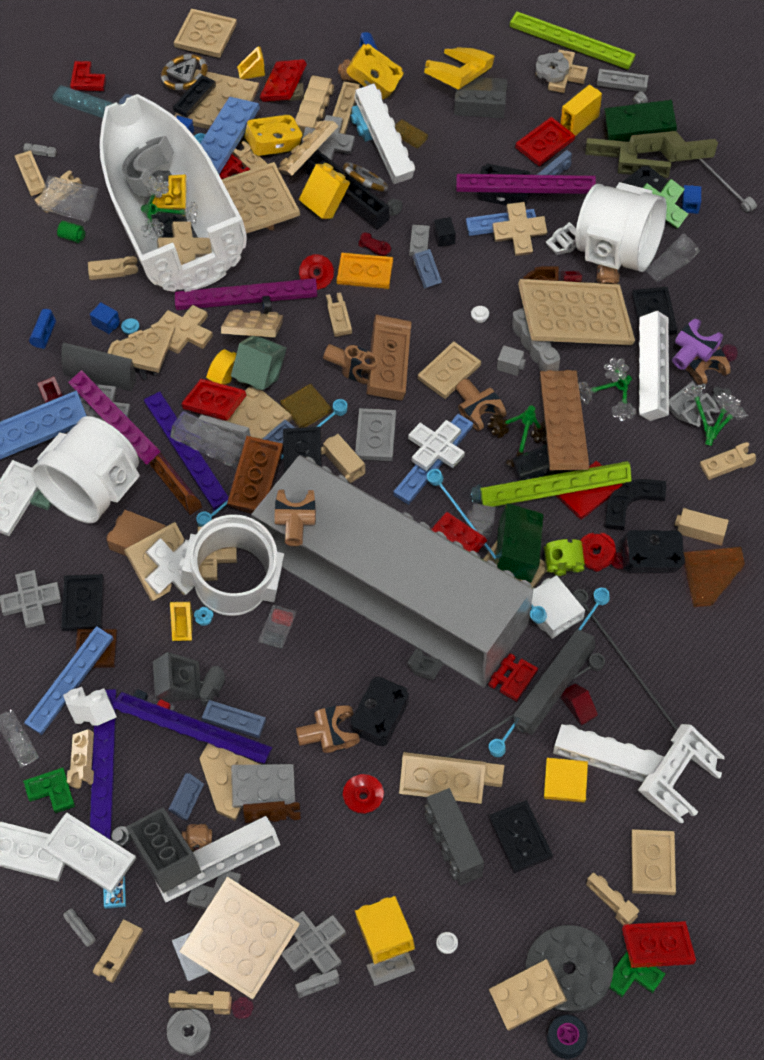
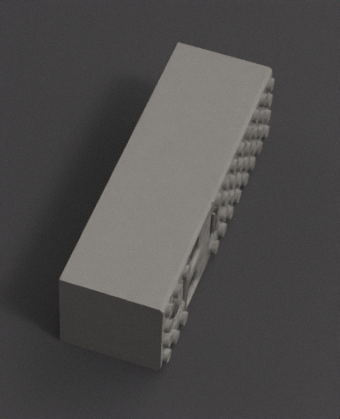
[251,455,533,688]

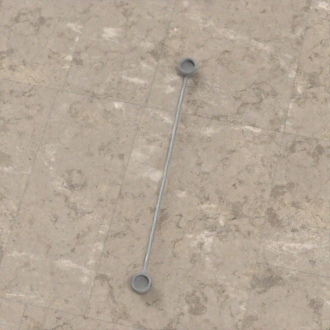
[633,91,757,213]

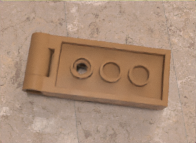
[367,315,411,400]

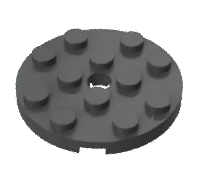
[526,925,613,1013]

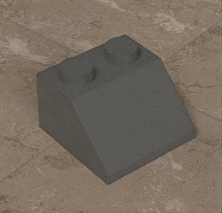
[153,652,201,702]

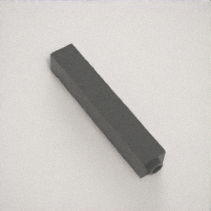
[513,629,595,735]

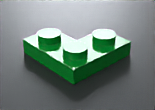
[23,768,75,813]
[610,951,666,998]

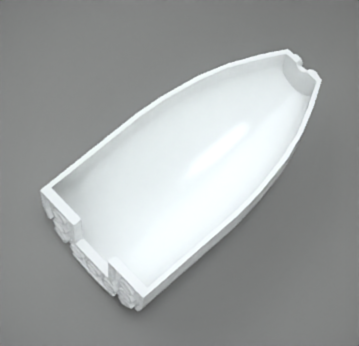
[100,94,247,292]

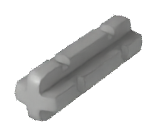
[23,143,57,157]
[63,909,96,947]

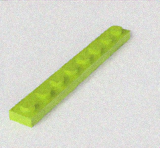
[510,12,636,70]
[480,461,632,508]

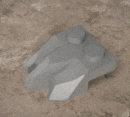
[669,381,720,427]

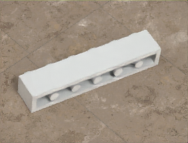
[354,84,415,184]
[639,311,669,421]
[553,724,674,788]
[154,816,280,903]

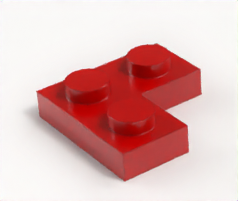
[70,61,106,91]

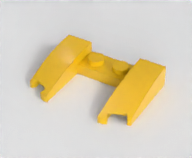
[424,47,495,90]

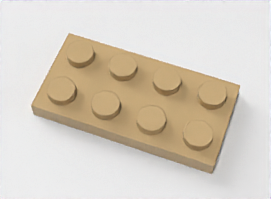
[278,121,338,176]
[399,752,486,804]

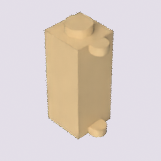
[322,434,365,483]
[675,508,729,546]

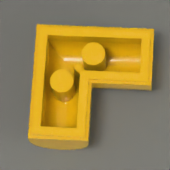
[152,174,187,210]

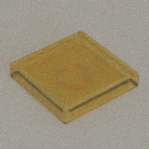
[280,383,332,428]

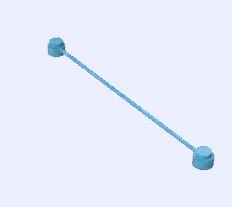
[196,399,348,527]
[427,469,547,624]
[489,587,610,757]

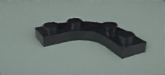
[605,479,667,530]

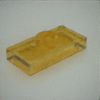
[395,119,428,149]

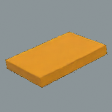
[337,253,393,289]

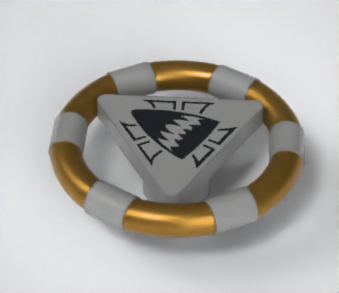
[161,54,208,90]
[343,162,388,192]

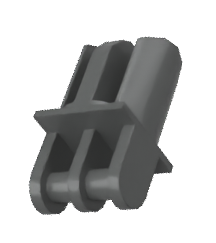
[199,666,225,707]

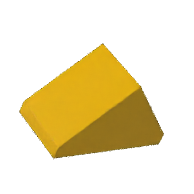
[237,46,265,79]
[170,602,193,641]

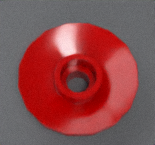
[299,254,334,290]
[343,774,384,814]

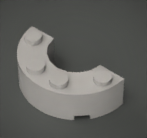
[122,136,174,197]

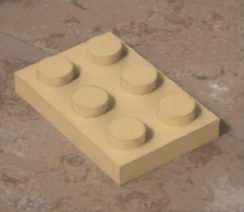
[418,342,481,399]
[631,829,676,895]
[489,959,567,1031]

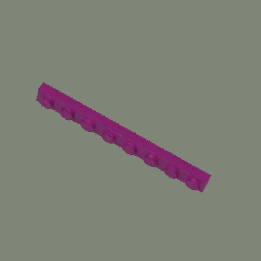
[456,174,596,194]
[175,278,317,310]
[68,370,160,465]

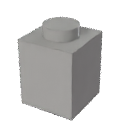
[497,346,526,376]

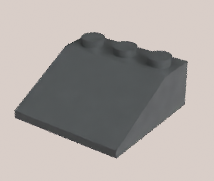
[454,77,508,118]

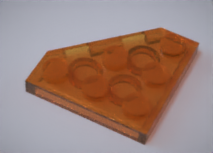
[684,547,745,607]

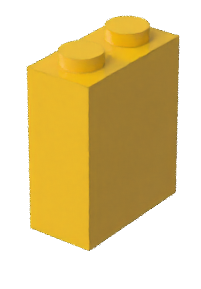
[561,84,602,136]
[299,163,350,219]
[355,896,415,964]

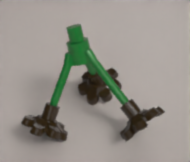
[488,405,547,467]

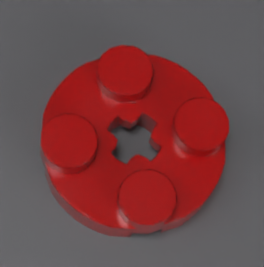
[580,533,617,572]

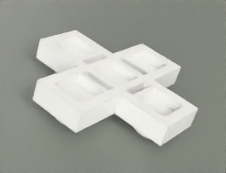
[408,420,465,471]
[144,539,194,595]

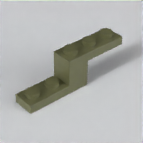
[627,131,718,162]
[585,138,671,178]

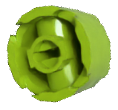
[543,539,585,576]

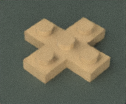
[535,50,588,93]
[492,202,547,256]
[157,222,212,265]
[158,305,213,354]
[198,527,237,581]

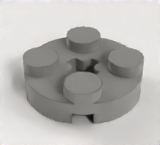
[536,52,569,83]
[167,1009,212,1056]

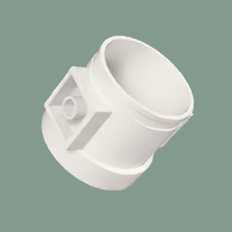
[575,182,667,272]
[31,416,140,523]
[179,515,284,616]

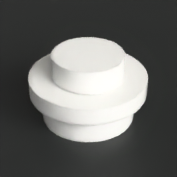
[471,306,489,323]
[436,932,458,954]

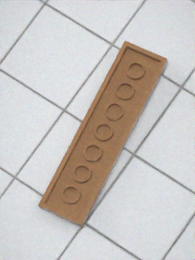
[540,370,589,470]

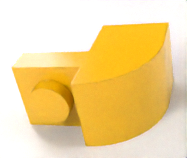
[206,349,237,385]

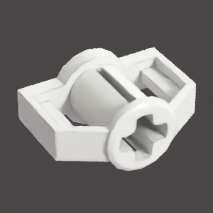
[546,222,576,255]

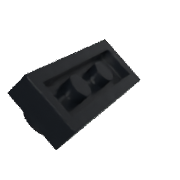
[173,75,216,118]

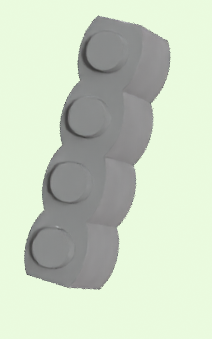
[512,308,560,371]

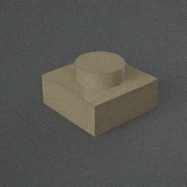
[288,83,304,101]

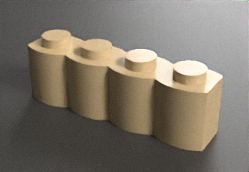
[295,75,334,134]

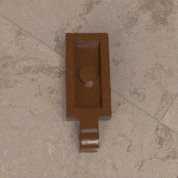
[243,801,301,823]

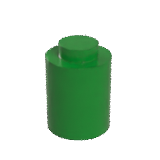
[57,221,85,243]

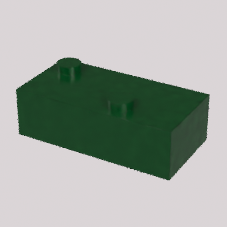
[604,100,677,142]
[495,503,544,582]

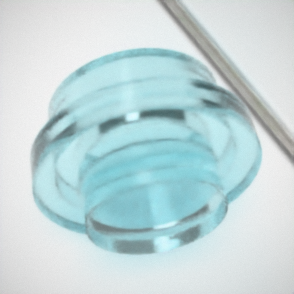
[470,484,483,503]

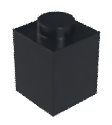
[434,217,456,247]

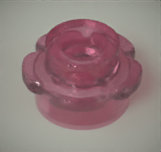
[722,344,738,362]
[232,997,253,1019]

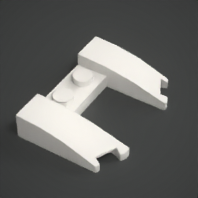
[638,724,724,823]

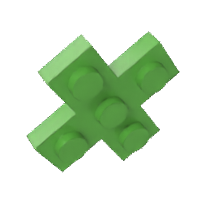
[643,179,688,229]

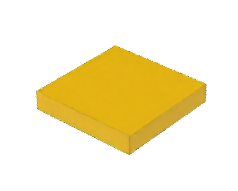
[544,758,588,802]

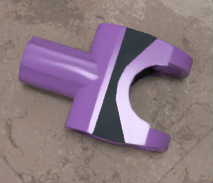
[672,319,723,370]

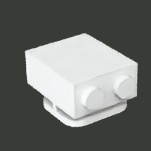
[531,575,585,639]

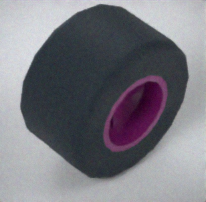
[547,1015,588,1059]

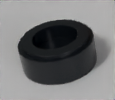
[262,295,271,314]

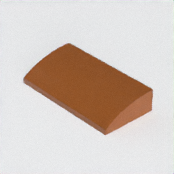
[227,436,283,514]
[149,450,202,515]

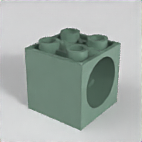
[231,336,287,390]

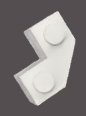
[63,687,117,726]

